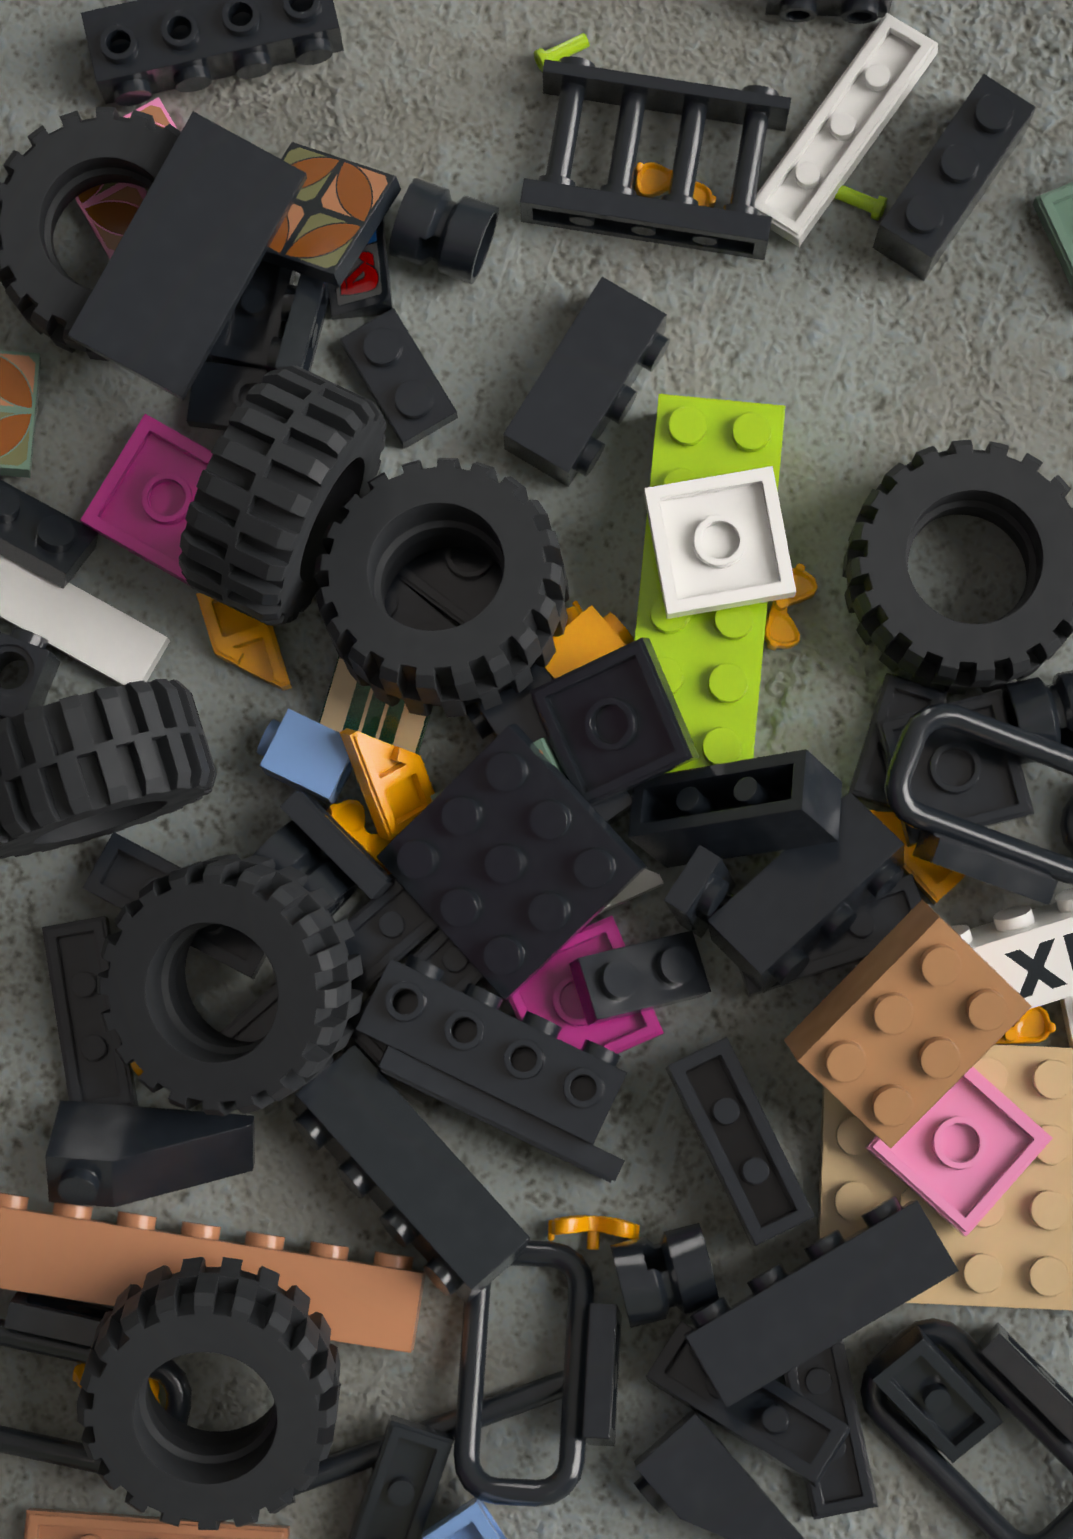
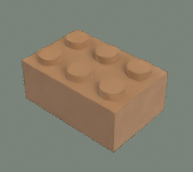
[784,899,1032,1149]

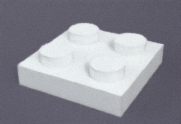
[644,466,796,619]

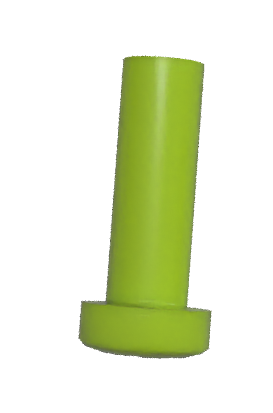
[533,33,590,73]
[835,185,888,221]

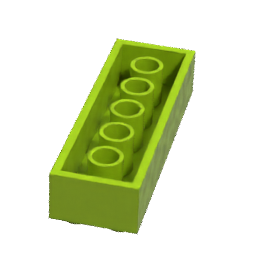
[634,394,786,773]

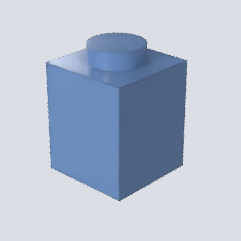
[257,708,353,805]

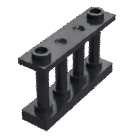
[520,56,791,260]

